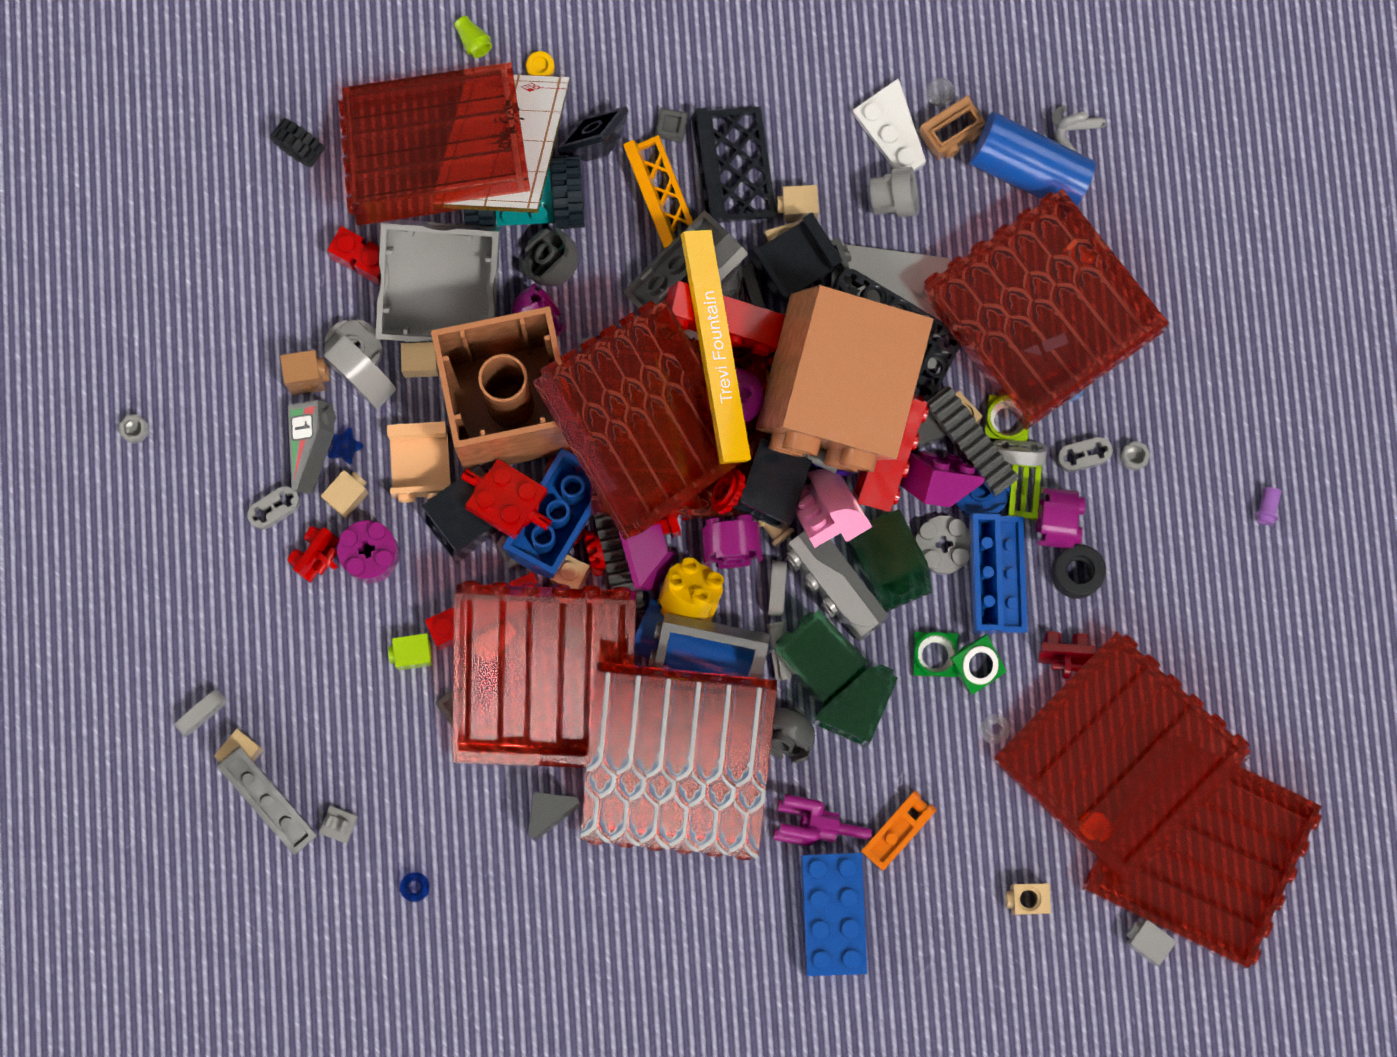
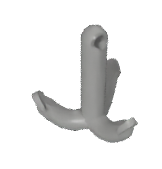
[1052,105,1106,151]

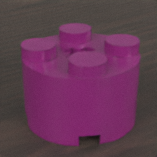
[1035,487,1085,548]
[701,515,763,569]
[337,520,400,583]

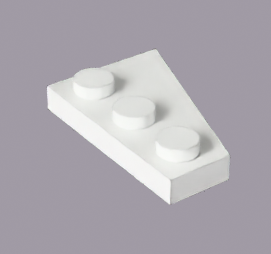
[852,79,926,172]

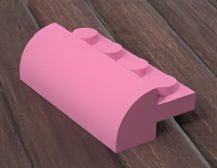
[795,469,872,548]

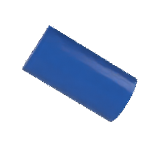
[969,111,1096,213]
[503,448,613,578]
[631,598,755,697]

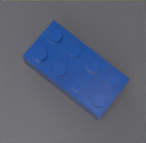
[801,853,868,976]

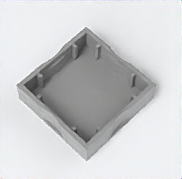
[376,219,501,342]

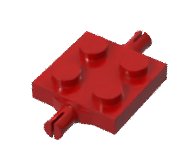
[461,459,552,539]

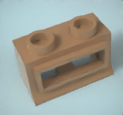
[918,95,986,161]

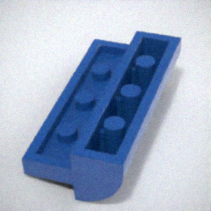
[969,513,1028,635]

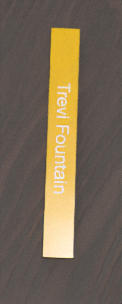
[681,230,751,464]

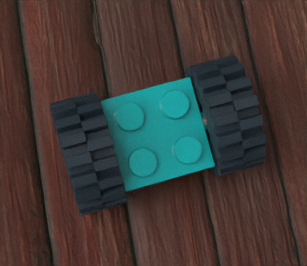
[463,155,585,229]

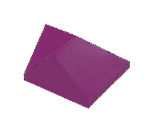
[619,524,676,592]

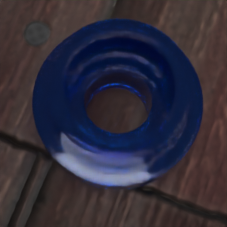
[400,872,430,902]

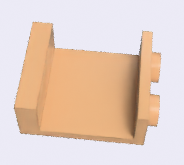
[387,421,451,503]

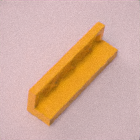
[623,135,693,249]

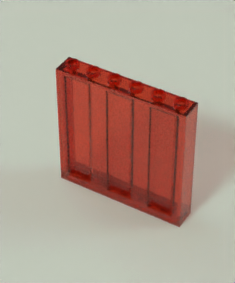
[338,62,531,226]
[452,581,637,770]
[994,631,1251,885]
[1081,728,1322,969]

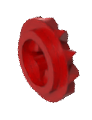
[712,469,746,515]
[584,530,606,577]

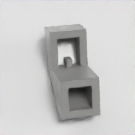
[324,335,397,410]

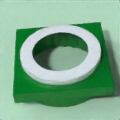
[913,632,958,678]
[950,634,1007,695]

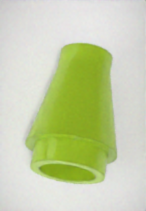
[454,16,492,58]

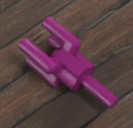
[772,794,872,847]

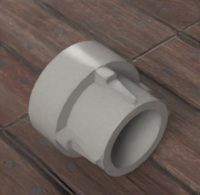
[870,167,919,218]

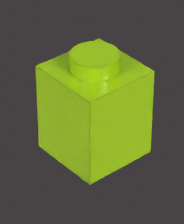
[388,633,433,671]

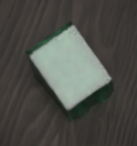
[848,509,932,612]
[775,610,867,710]
[812,664,898,747]

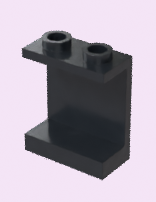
[750,212,843,302]

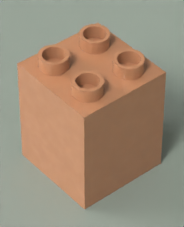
[755,285,934,473]
[431,306,579,471]

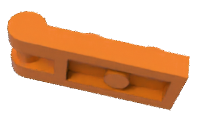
[860,790,937,872]

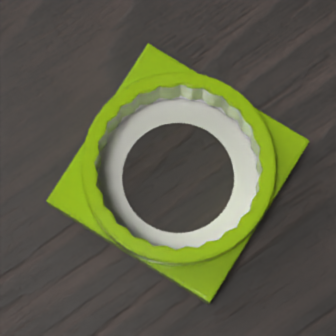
[984,395,1032,441]

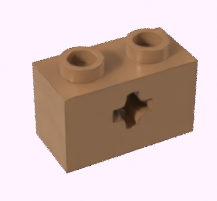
[280,350,330,396]

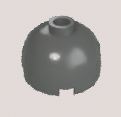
[521,227,579,287]
[756,707,815,763]

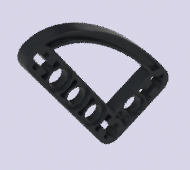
[832,269,961,402]

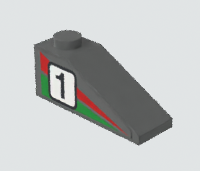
[288,400,336,495]

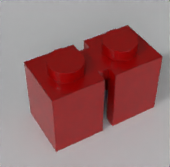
[327,226,381,286]

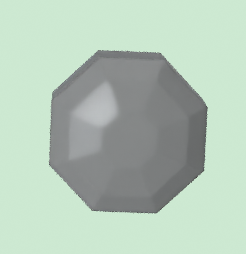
[119,414,149,443]
[1120,441,1150,471]

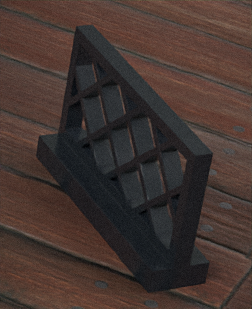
[691,107,777,223]

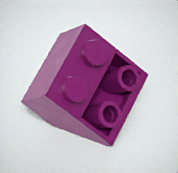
[900,451,985,507]

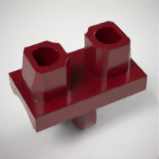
[1038,631,1095,679]

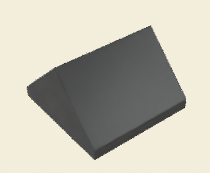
[528,792,582,841]

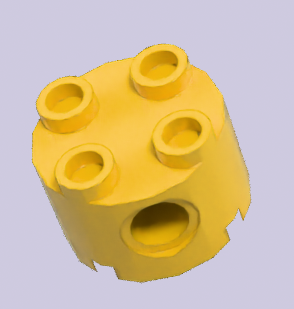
[658,557,724,622]

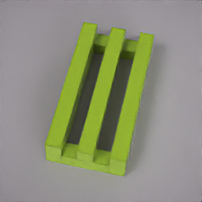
[1007,464,1042,521]

